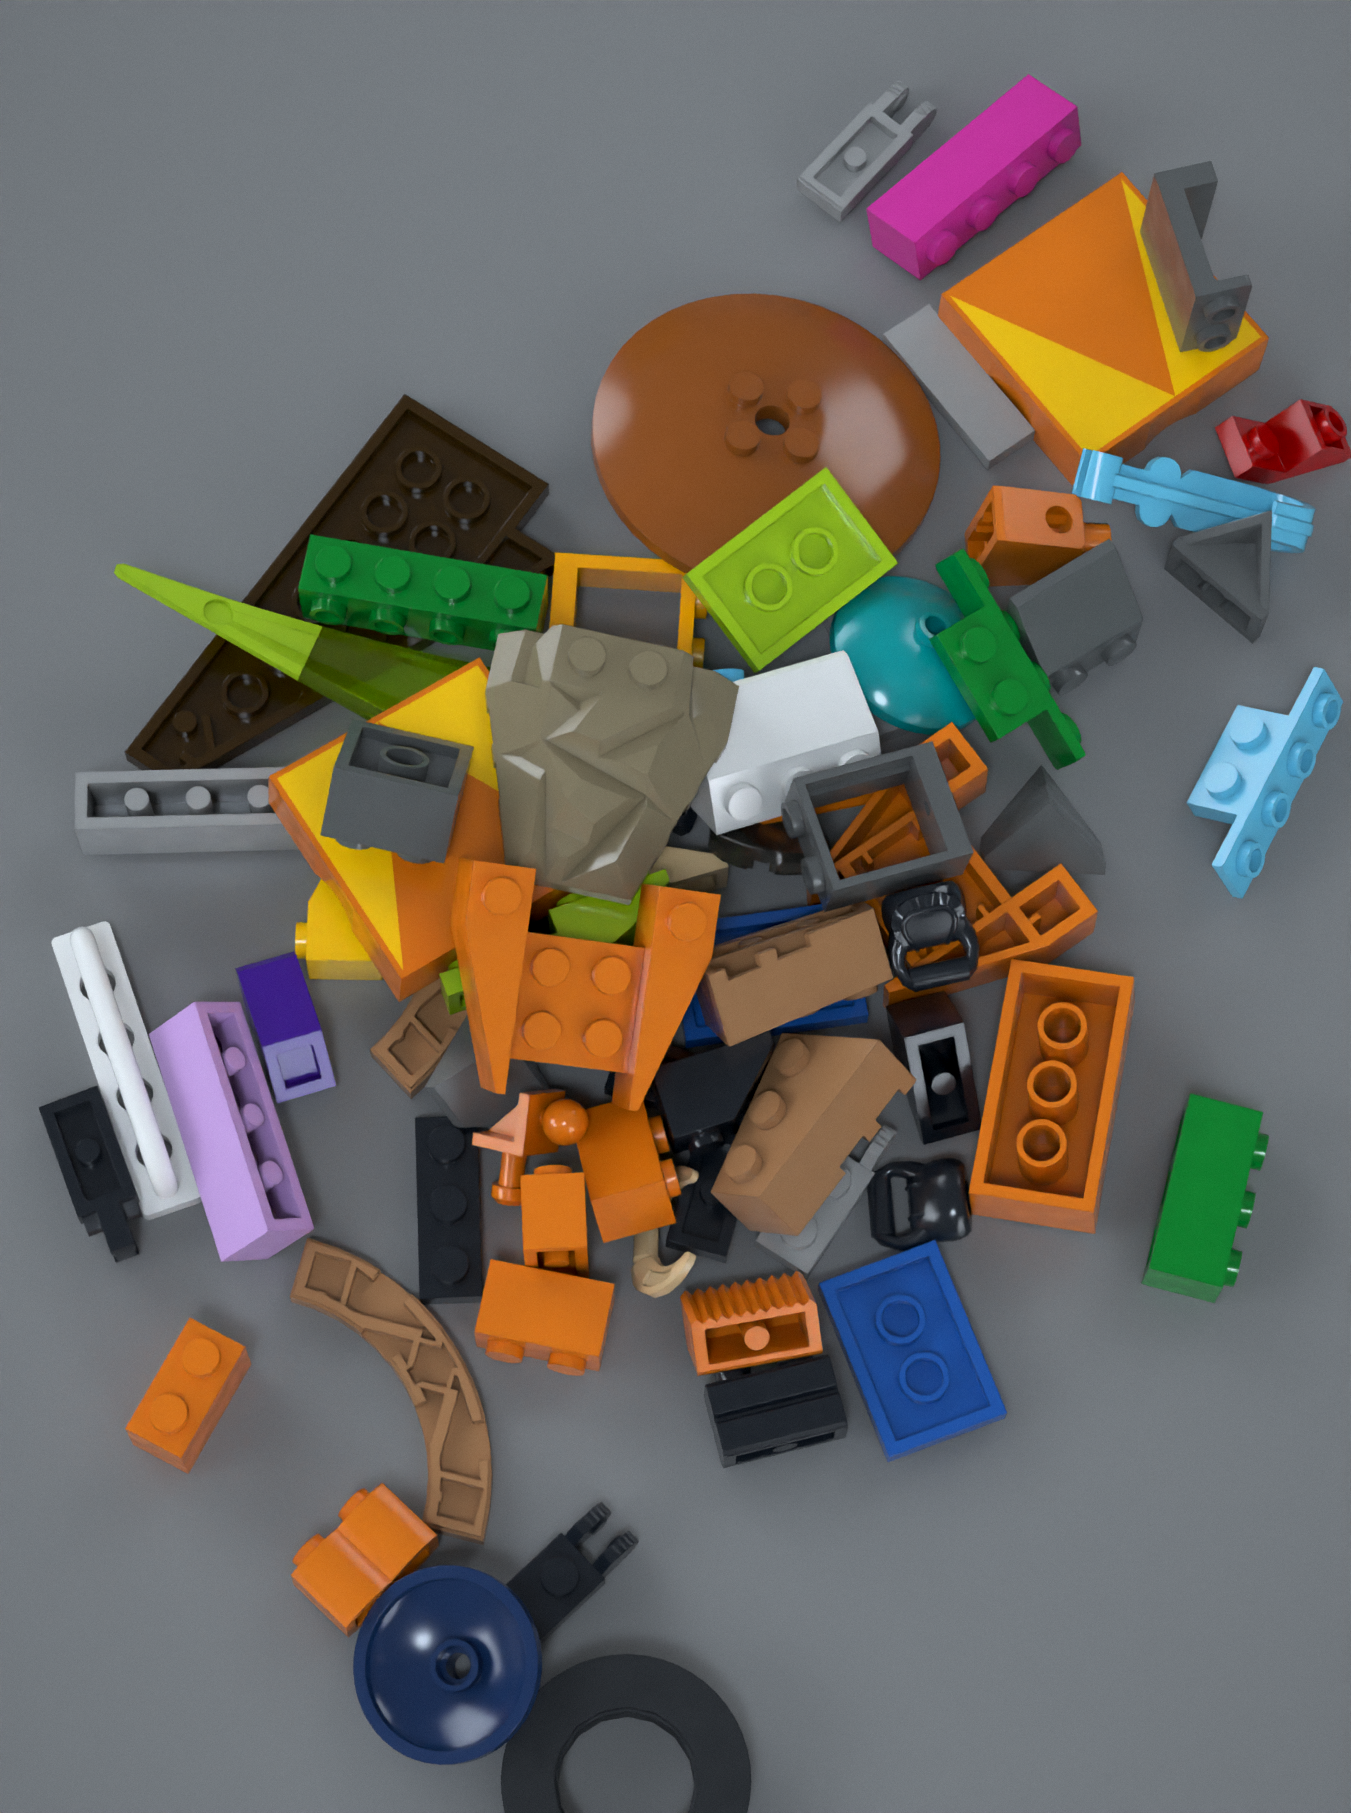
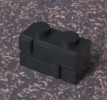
[704,1354,848,1468]

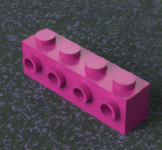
[866,74,1081,281]

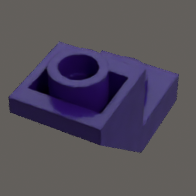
[235,951,336,1104]

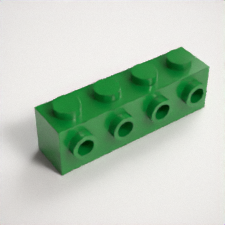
[298,534,549,651]

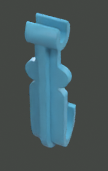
[1071,448,1316,553]

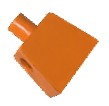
[964,485,1111,587]

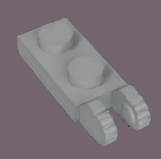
[796,81,938,222]
[754,1125,897,1279]

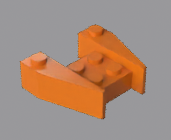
[806,722,1098,1009]
[451,858,721,1111]

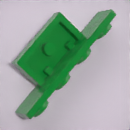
[929,549,1086,770]

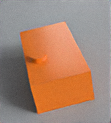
[969,959,1135,1234]

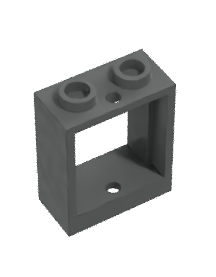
[781,741,974,912]

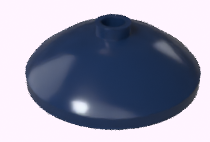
[353,1565,542,1765]

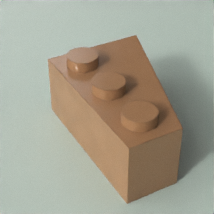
[696,902,893,1047]
[711,1033,917,1236]

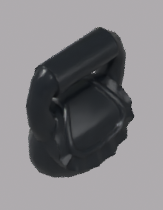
[881,881,980,992]
[867,1158,972,1251]

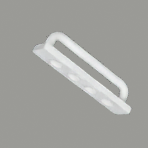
[51,921,202,1220]

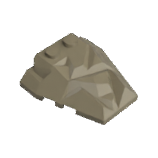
[485,624,739,905]

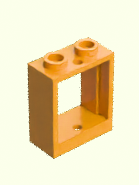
[549,552,707,668]

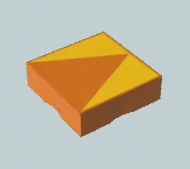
[938,172,1269,486]
[268,657,572,1002]

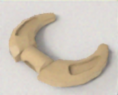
[631,1166,699,1298]

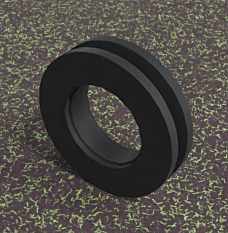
[501,1654,751,1813]

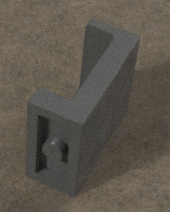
[1140,161,1252,352]

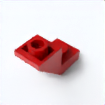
[1215,399,1351,485]

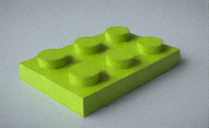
[682,467,898,673]

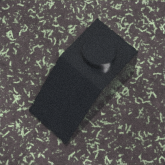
[885,991,981,1145]
[650,1031,774,1156]

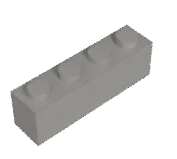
[74,767,299,855]

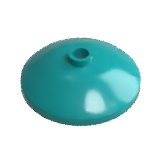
[829,576,976,735]

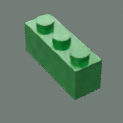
[1141,1093,1269,1303]

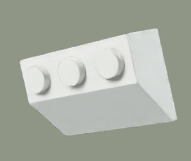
[691,650,881,835]

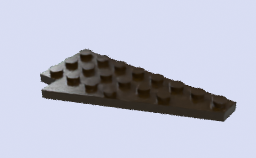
[125,394,555,770]

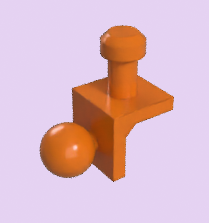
[472,1089,589,1206]

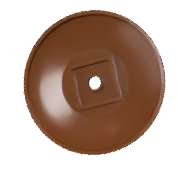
[591,293,940,573]

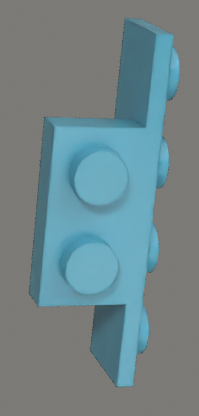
[1187,667,1343,899]

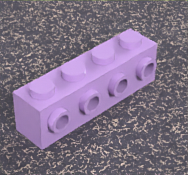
[149,1002,314,1262]

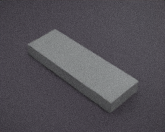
[882,304,1035,470]

